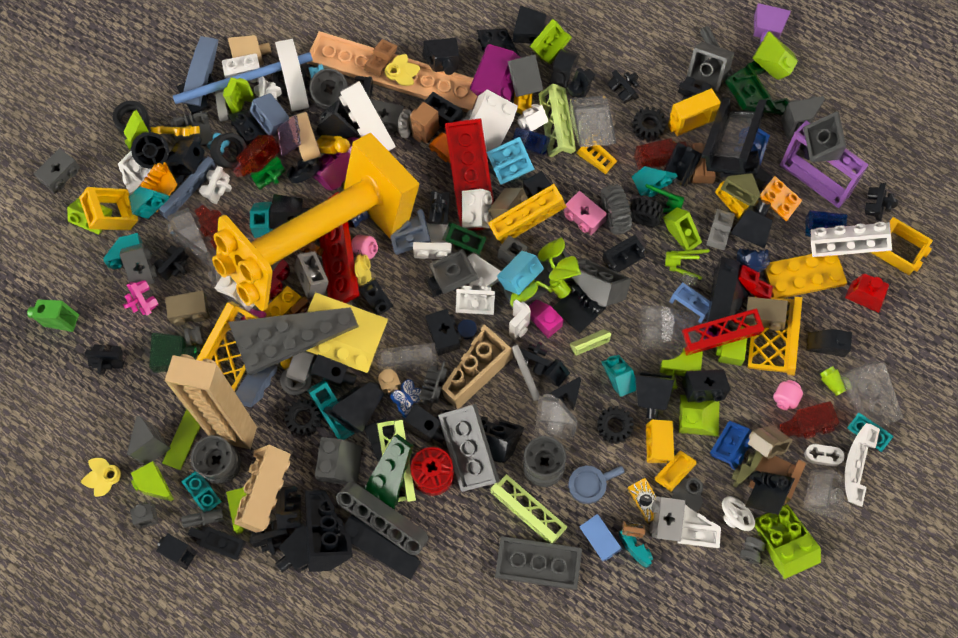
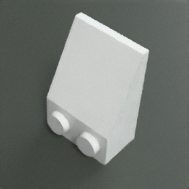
[470,90,518,156]

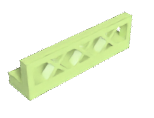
[538,84,576,157]
[377,419,416,502]
[491,474,567,544]

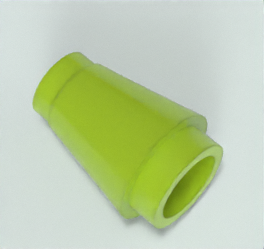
[820,366,846,396]

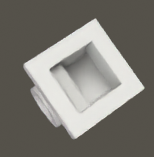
[518,104,549,132]

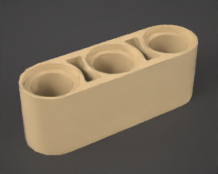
[289,112,321,162]

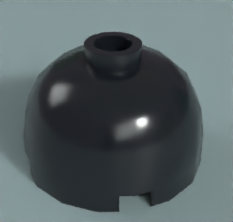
[131,132,169,169]

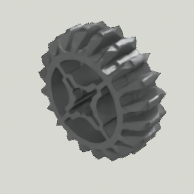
[600,184,632,235]

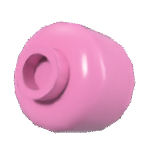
[351,234,378,260]
[773,380,803,410]

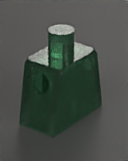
[149,333,197,373]

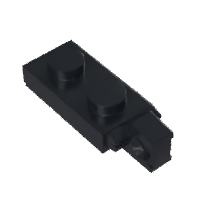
[188,526,246,561]

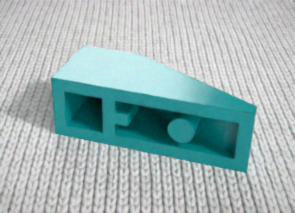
[307,380,355,440]

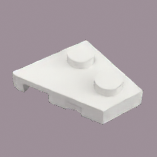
[118,151,151,195]
[467,253,501,290]
[677,504,721,548]

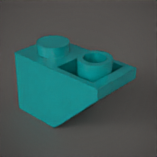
[631,166,678,197]
[129,186,170,219]
[250,202,273,238]
[103,233,143,269]
[601,355,637,397]

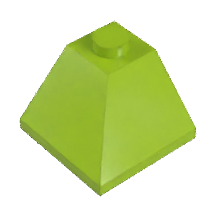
[752,31,798,80]
[679,395,719,436]

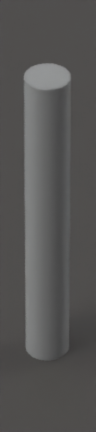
[511,344,541,401]

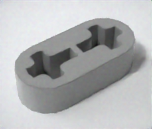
[215,89,230,122]

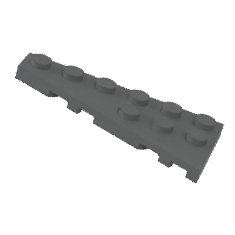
[228,307,359,375]

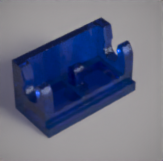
[805,210,847,237]

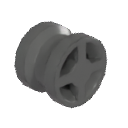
[184,325,205,347]

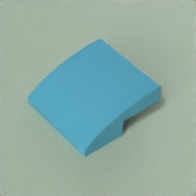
[486,137,535,185]

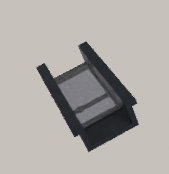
[701,97,766,174]

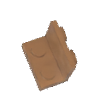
[749,456,806,504]

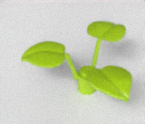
[510,237,581,307]

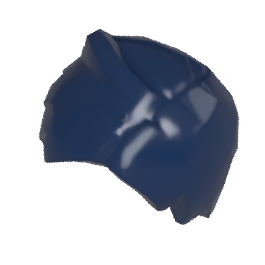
[736,248,771,272]

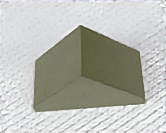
[721,173,761,206]

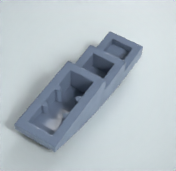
[182,36,219,106]
[236,365,278,407]

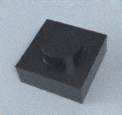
[544,359,570,387]

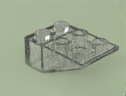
[570,96,616,147]

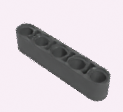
[336,482,428,555]

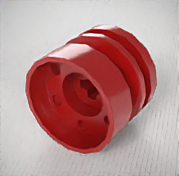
[410,447,454,496]

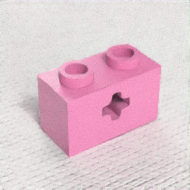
[564,191,607,235]

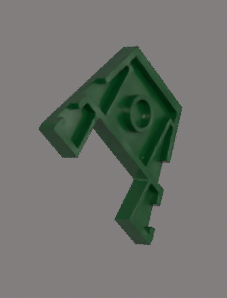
[725,61,790,115]

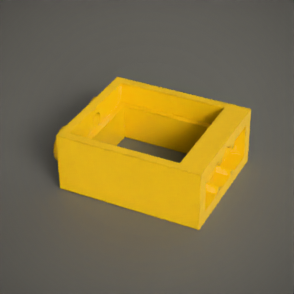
[668,88,721,136]
[79,187,138,230]
[870,217,933,276]

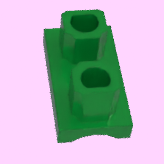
[250,156,286,190]

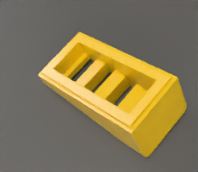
[577,137,617,174]

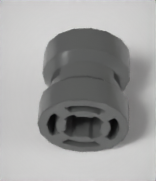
[739,537,766,565]

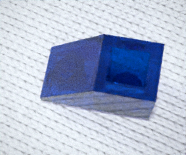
[512,127,550,156]

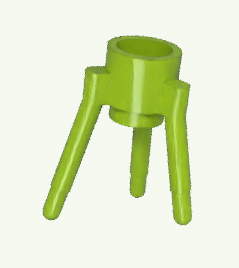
[665,249,710,280]

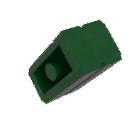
[442,223,487,255]

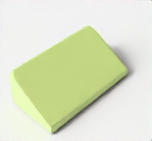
[570,329,611,356]

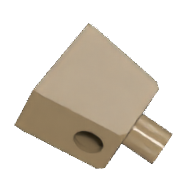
[228,35,272,66]

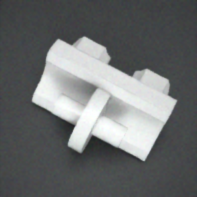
[254,76,282,100]
[199,166,232,204]

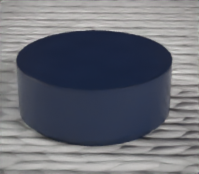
[458,319,477,339]

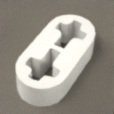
[804,444,844,466]

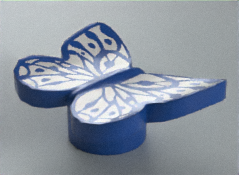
[390,379,422,418]

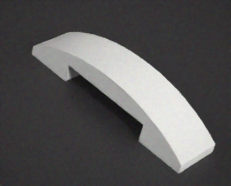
[275,39,309,112]
[845,423,880,507]

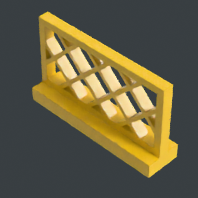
[488,184,567,244]
[748,296,802,376]
[196,301,258,391]

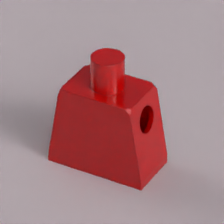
[845,274,889,313]

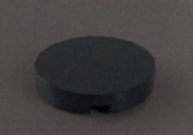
[287,157,322,183]

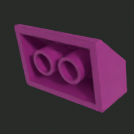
[470,44,521,101]
[312,137,359,191]

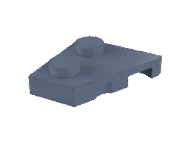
[391,209,431,255]

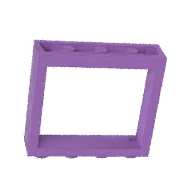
[780,120,869,208]

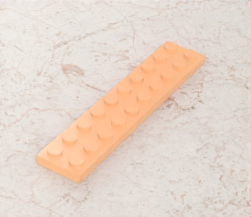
[307,31,478,112]

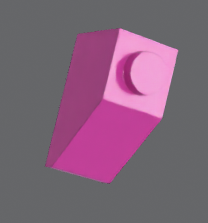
[529,299,563,338]

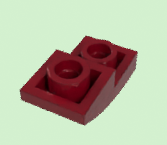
[269,259,290,302]

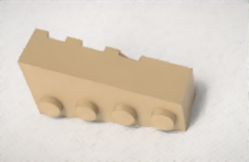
[441,324,513,409]
[234,445,291,533]

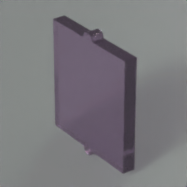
[278,115,301,156]

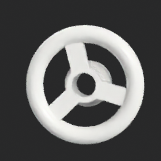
[722,496,755,531]

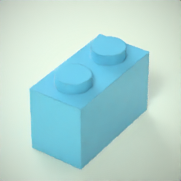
[497,251,544,295]

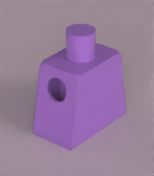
[754,3,791,44]

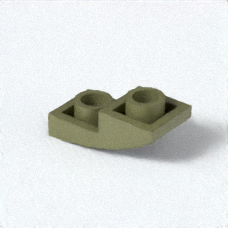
[731,450,763,487]

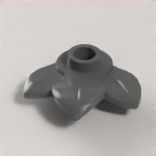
[670,477,703,512]

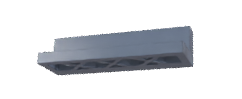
[158,156,216,220]

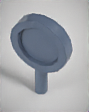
[568,465,625,504]

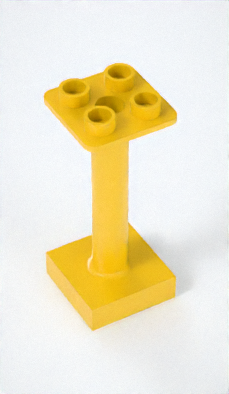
[212,132,420,311]

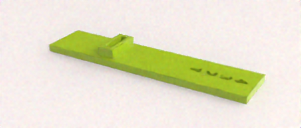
[162,409,201,470]

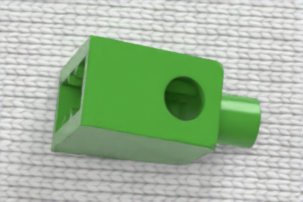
[27,300,79,332]

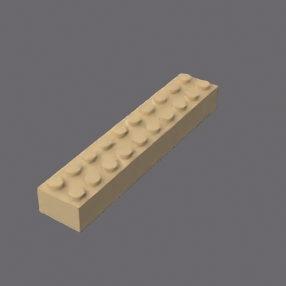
[165,354,257,449]

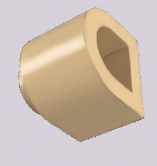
[378,369,401,395]

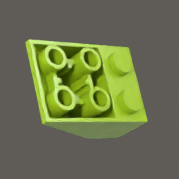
[754,504,821,579]

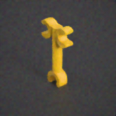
[151,125,200,136]

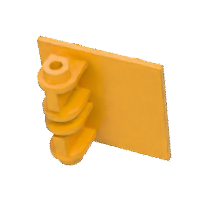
[139,162,178,212]
[759,176,802,221]

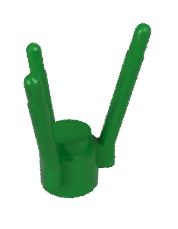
[645,184,684,212]

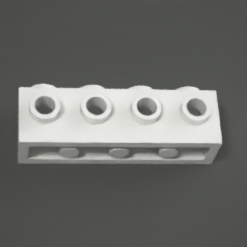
[339,81,396,151]
[811,222,892,257]

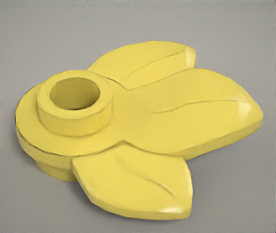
[385,54,420,86]
[355,254,372,286]
[81,458,121,497]

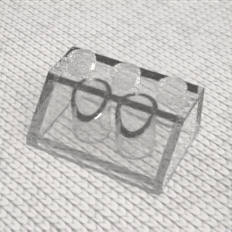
[534,394,578,440]

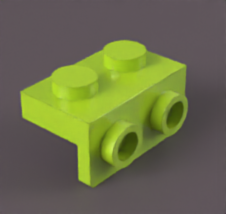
[530,19,572,64]
[223,78,256,114]
[67,198,113,234]

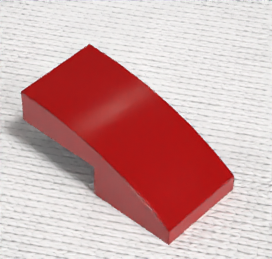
[739,265,773,299]

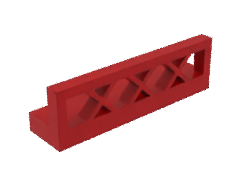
[682,308,765,356]

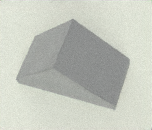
[286,351,317,383]

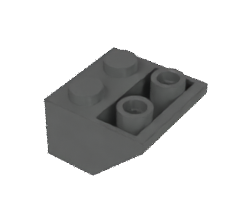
[781,96,825,139]

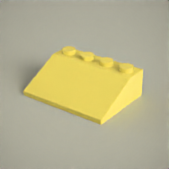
[306,292,388,373]

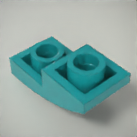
[847,412,894,452]
[181,471,222,512]
[619,530,653,568]

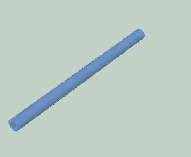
[173,52,313,104]

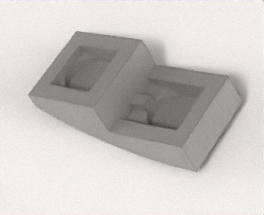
[706,209,735,250]

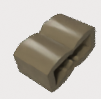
[748,425,793,459]

